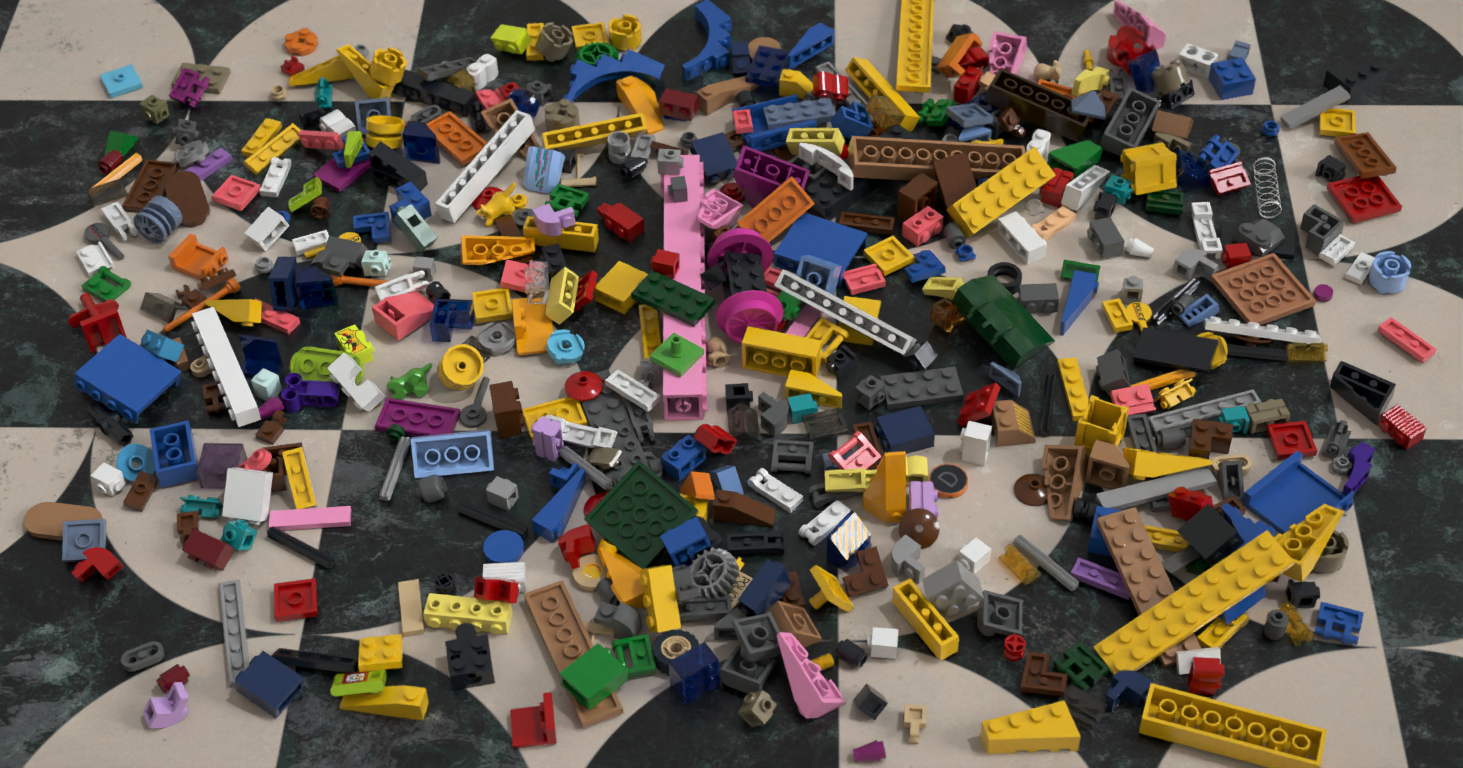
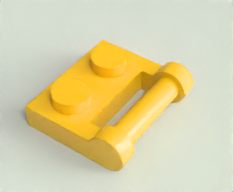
[806,317,849,364]

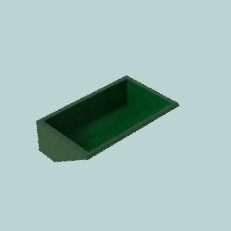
[951,275,1055,370]

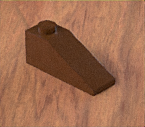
[713,489,776,528]

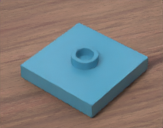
[100,64,143,98]

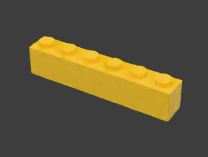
[845,57,920,131]
[541,113,647,151]

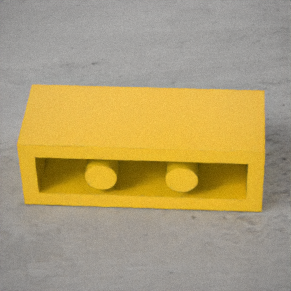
[639,565,681,633]

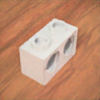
[1178,43,1218,78]

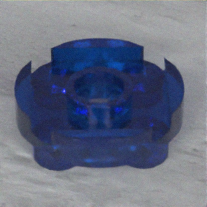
[506,89,541,117]

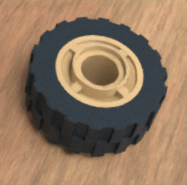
[653,629,700,677]

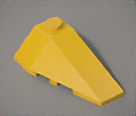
[1123,447,1213,480]
[1274,504,1343,582]

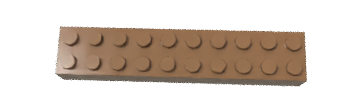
[848,136,1025,184]

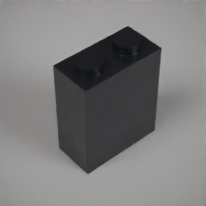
[1177,504,1245,567]

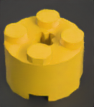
[608,14,642,51]
[370,47,407,87]

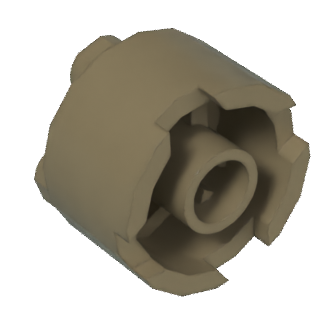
[535,22,573,62]
[1151,59,1190,95]
[545,99,580,132]
[1312,530,1349,573]

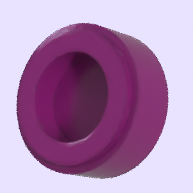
[1313,284,1333,302]

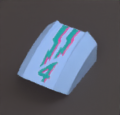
[524,146,565,194]

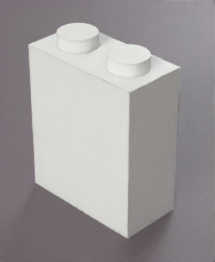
[222,467,273,524]

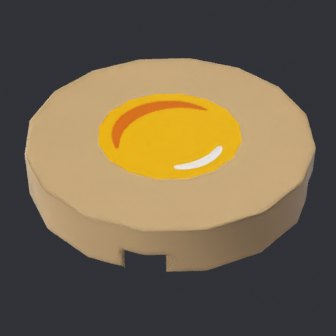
[572,554,608,591]

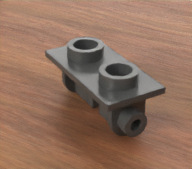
[1321,420,1351,458]

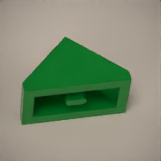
[104,131,139,157]

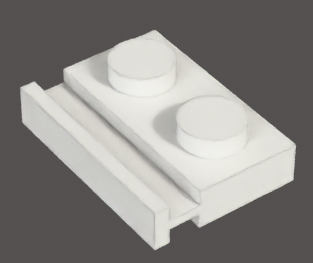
[76,241,115,278]

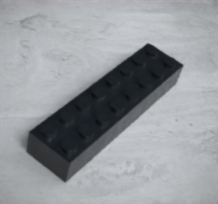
[804,123,922,221]

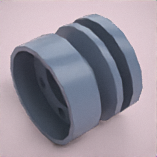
[133,196,183,243]

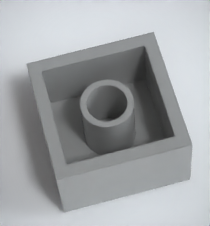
[922,560,984,617]

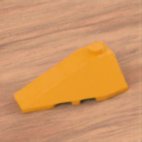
[616,76,664,135]
[460,235,535,265]
[862,451,906,523]
[597,547,646,609]

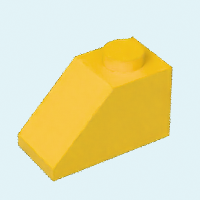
[779,69,813,99]

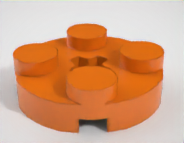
[285,28,318,56]

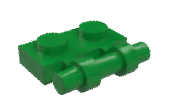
[917,98,955,126]
[544,184,589,217]

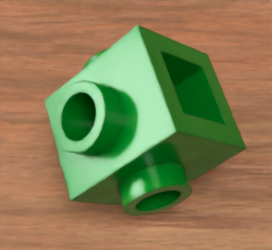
[776,291,802,321]

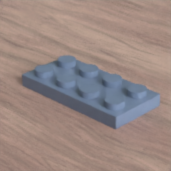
[763,98,836,130]

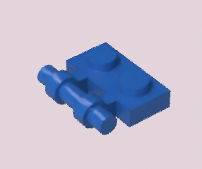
[1198,134,1240,170]
[1314,602,1364,645]

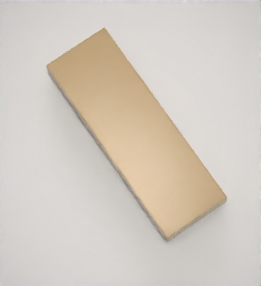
[398,579,425,637]

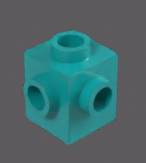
[1104,175,1133,205]
[220,519,258,551]

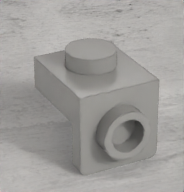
[640,358,661,385]

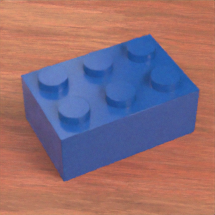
[149,420,201,488]

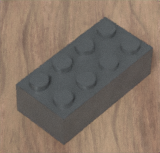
[1099,87,1161,156]

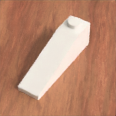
[1061,165,1110,211]

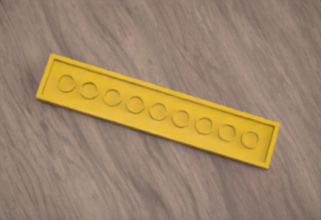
[896,0,934,93]
[1093,530,1294,675]

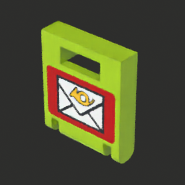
[330,669,387,696]

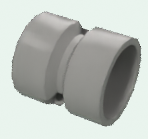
[607,131,631,164]

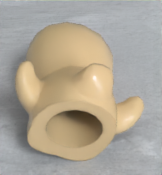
[1033,60,1061,83]
[707,336,730,367]

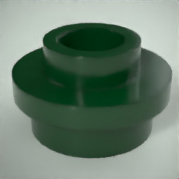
[386,424,405,441]

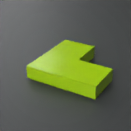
[288,177,322,212]

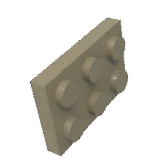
[171,63,231,94]

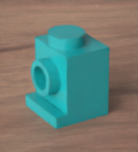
[1217,406,1250,434]

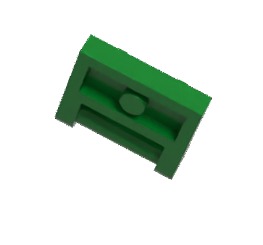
[81,266,131,302]
[611,634,656,680]

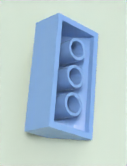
[411,429,494,478]

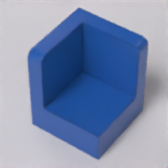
[549,463,579,490]

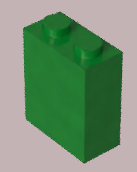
[559,643,628,711]

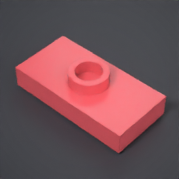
[732,109,753,134]

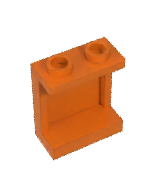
[936,33,983,78]
[168,233,229,280]

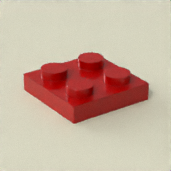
[574,270,598,313]
[957,382,1001,427]
[1266,421,1317,460]
[274,578,318,622]

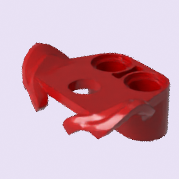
[1112,25,1159,76]

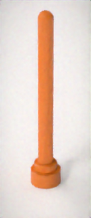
[330,275,414,287]
[163,278,241,333]

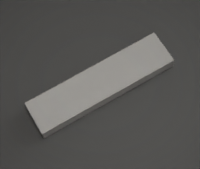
[1280,86,1350,129]

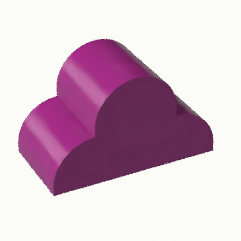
[734,145,810,208]

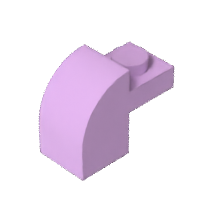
[532,204,575,236]
[143,682,189,729]

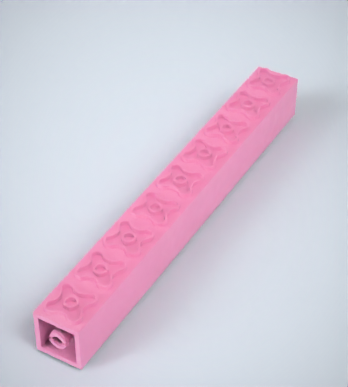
[661,155,707,421]

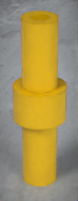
[1083,49,1094,71]

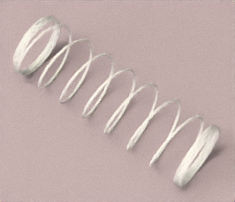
[1253,157,1282,218]

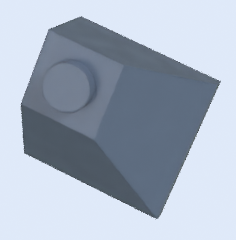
[355,97,391,135]

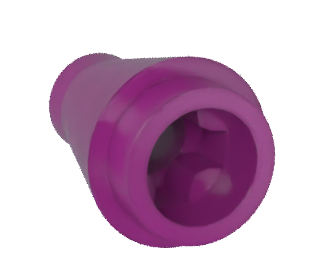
[258,396,285,421]
[853,740,886,762]

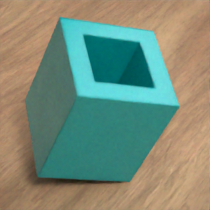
[788,393,818,424]

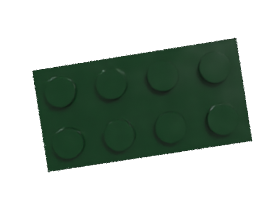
[631,270,715,327]

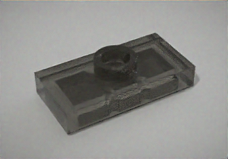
[87,179,128,207]

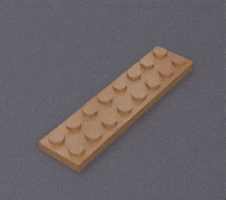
[1096,507,1202,668]
[524,580,623,728]

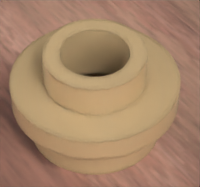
[270,85,287,100]

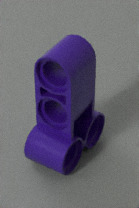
[281,373,341,413]

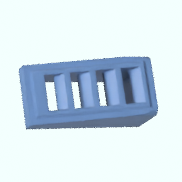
[1177,294,1220,327]

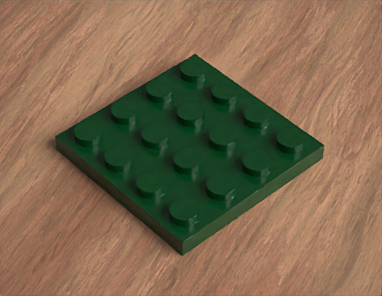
[584,460,699,569]

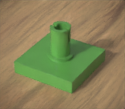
[650,333,704,378]

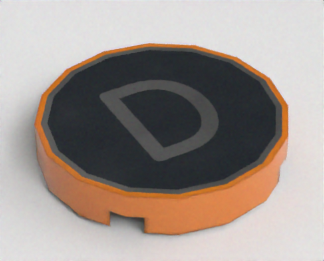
[928,463,968,498]

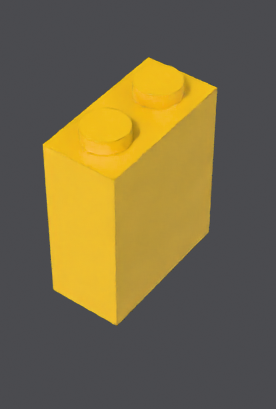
[594,261,648,314]

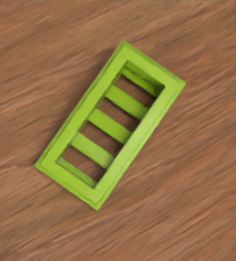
[344,131,363,168]

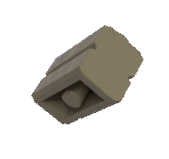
[1245,399,1290,434]

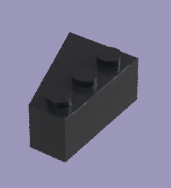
[368,141,428,192]
[1330,361,1396,425]

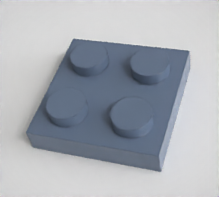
[945,103,994,128]
[62,519,106,563]

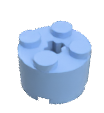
[1369,251,1411,295]

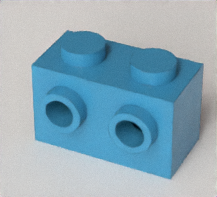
[140,329,184,362]

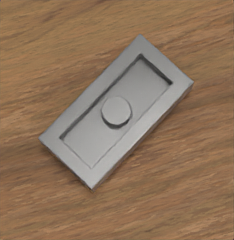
[631,133,655,163]

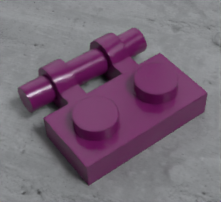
[168,67,210,108]

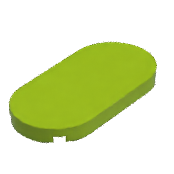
[290,347,364,390]

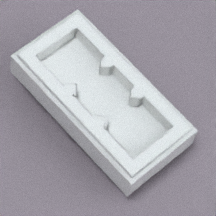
[292,230,329,256]
[1318,234,1355,266]
[1345,252,1375,285]
[1176,647,1221,675]

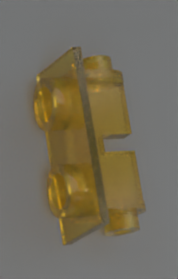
[1286,342,1328,362]
[999,544,1041,585]
[1279,600,1314,646]

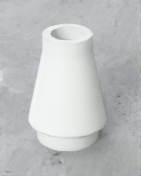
[1125,237,1154,258]

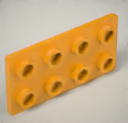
[512,295,553,356]

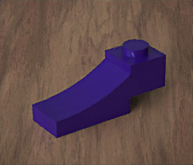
[1342,441,1375,496]

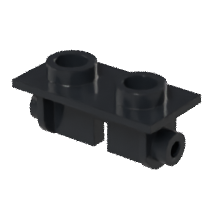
[1161,79,1195,109]
[469,101,490,133]

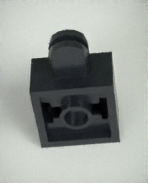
[445,623,495,691]

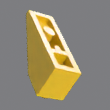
[205,299,262,327]
[785,370,842,409]

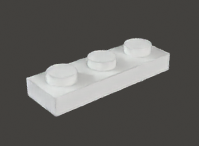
[605,369,661,412]

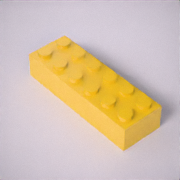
[946,147,1056,239]

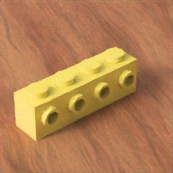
[423,593,513,634]

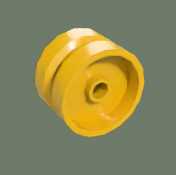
[366,115,404,149]
[437,344,484,391]

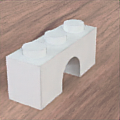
[328,353,386,412]

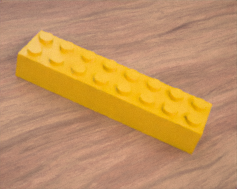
[1139,683,1327,768]

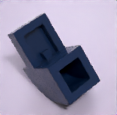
[730,41,750,75]
[1105,670,1153,712]

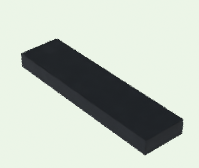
[271,648,359,674]

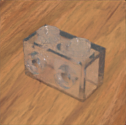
[524,260,549,304]

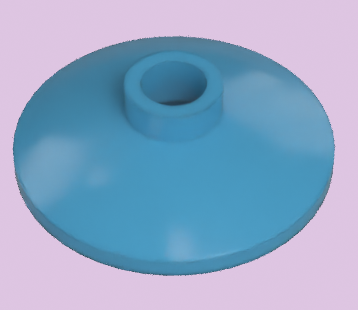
[116,444,155,482]

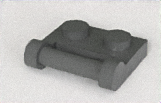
[771,439,813,474]

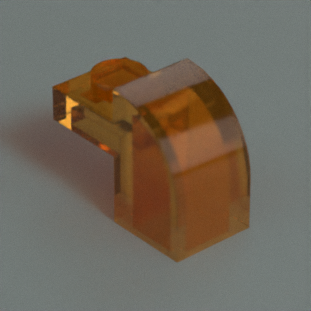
[930,298,965,333]

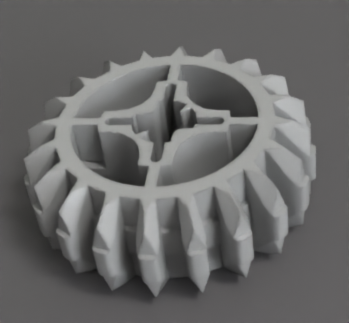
[688,548,740,599]

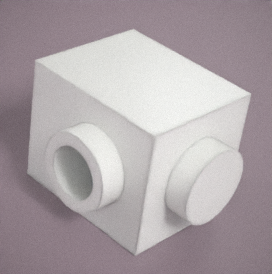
[90,462,126,497]
[958,538,991,574]
[867,627,898,659]

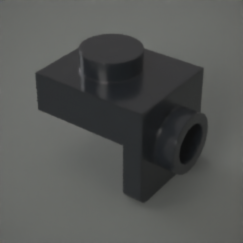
[946,24,975,44]

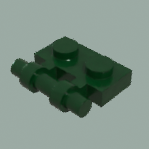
[1053,641,1110,693]

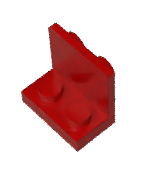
[510,692,557,748]

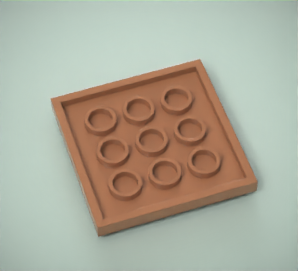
[1211,253,1316,326]

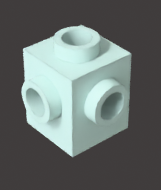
[361,250,391,277]

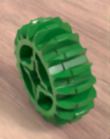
[574,41,619,66]

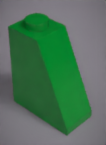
[1047,140,1102,180]

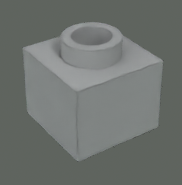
[413,256,436,281]

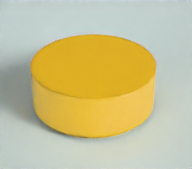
[598,539,618,553]

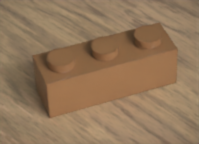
[172,337,191,371]

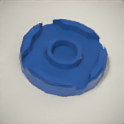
[483,530,524,563]

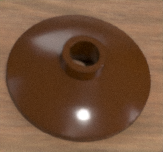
[1233,334,1272,347]
[1014,474,1048,506]
[899,508,940,549]

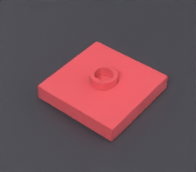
[211,175,261,211]
[500,259,542,295]

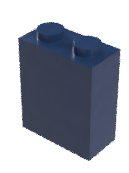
[690,132,737,185]
[269,257,300,311]
[874,406,935,454]
[738,559,792,616]
[235,651,304,719]

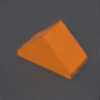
[680,471,715,500]

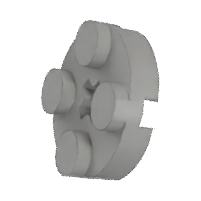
[174,141,209,167]
[478,322,516,357]

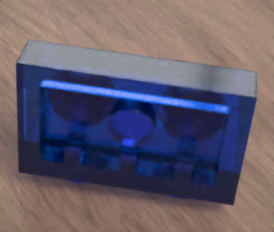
[1128,50,1161,93]
[1174,148,1211,187]
[239,335,283,378]

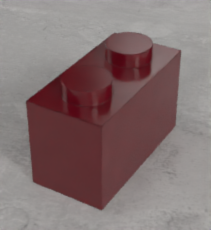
[659,88,699,121]
[182,528,234,570]

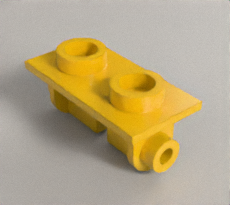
[1154,378,1196,409]

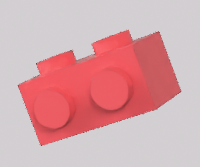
[902,206,943,247]

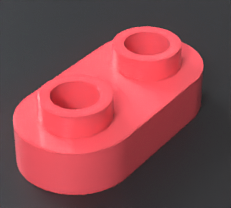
[238,448,272,471]

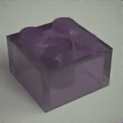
[196,443,247,489]

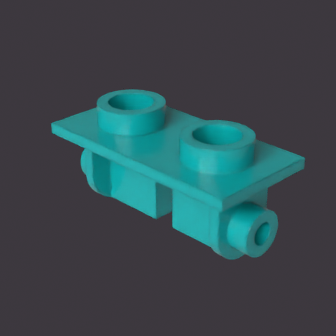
[315,77,333,109]
[180,495,223,519]

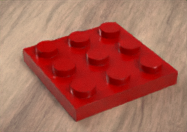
[1326,176,1402,224]

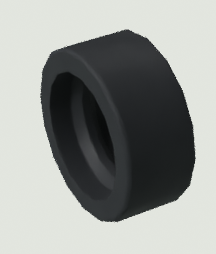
[987,262,1022,295]

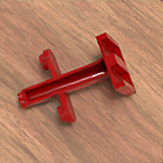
[68,293,127,353]

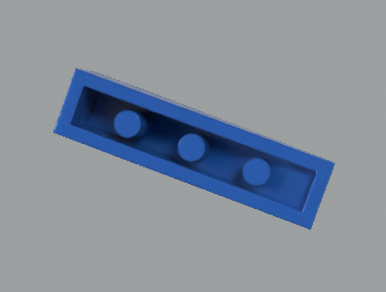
[787,22,835,70]
[1060,270,1099,336]
[532,468,586,543]

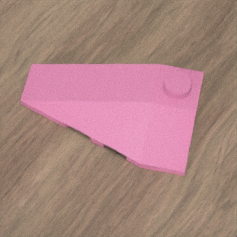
[1113,0,1166,49]
[989,31,1028,75]
[696,189,744,229]
[777,632,846,718]

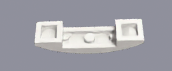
[799,143,854,191]
[1191,202,1223,254]
[546,414,618,449]

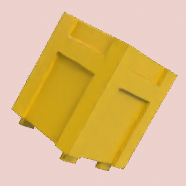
[1120,142,1177,195]
[1074,395,1129,455]

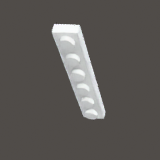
[1203,316,1321,346]

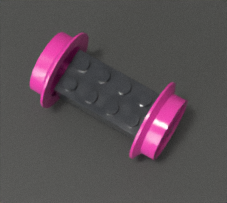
[707,228,783,344]

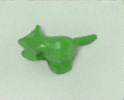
[387,363,432,400]

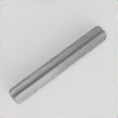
[379,436,411,501]
[559,446,612,490]
[1014,535,1079,591]

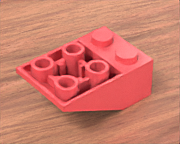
[372,291,441,341]

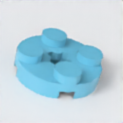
[546,330,585,364]

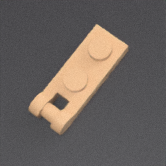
[1031,206,1076,241]

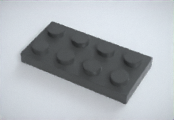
[880,367,963,410]

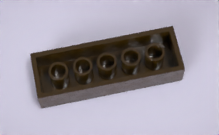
[984,68,1091,143]

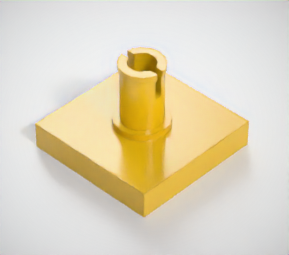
[809,565,855,613]

